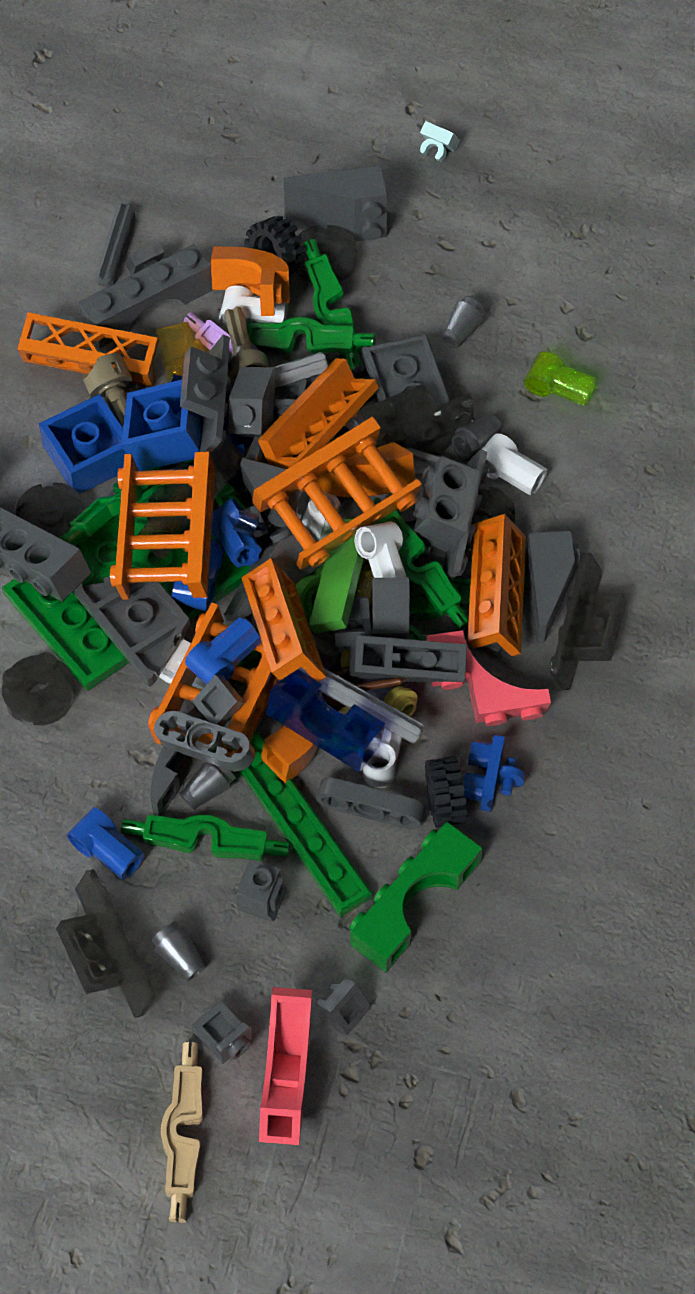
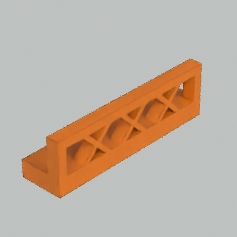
[17,312,159,387]
[257,358,379,469]
[467,514,526,656]
[241,558,327,683]

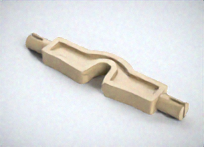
[161,1042,203,1223]

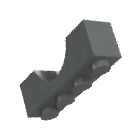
[79,244,213,349]

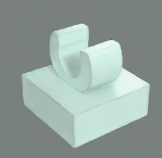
[420,121,460,162]

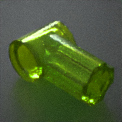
[523,351,597,406]

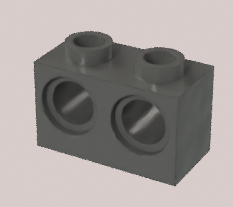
[413,456,481,546]

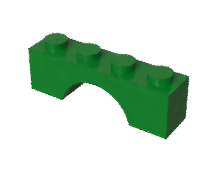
[349,822,483,973]

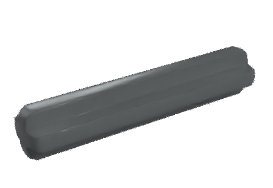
[95,203,135,287]

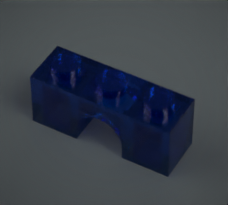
[266,669,386,772]

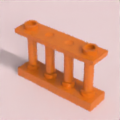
[252,416,422,570]
[110,452,215,600]
[148,602,279,772]

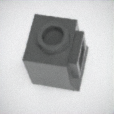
[236,859,287,922]

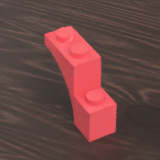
[425,630,551,726]
[259,987,313,1145]

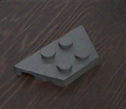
[72,577,190,687]

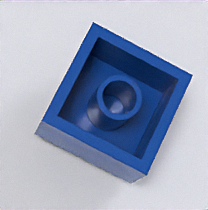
[121,380,203,471]
[38,394,127,496]

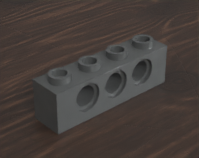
[0,507,91,601]

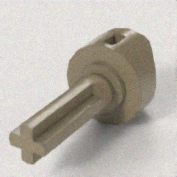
[224,306,270,381]
[82,353,132,428]

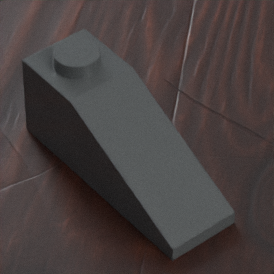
[224,526,324,621]
[526,531,580,643]
[349,635,467,682]

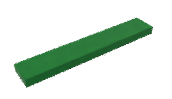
[239,730,372,918]

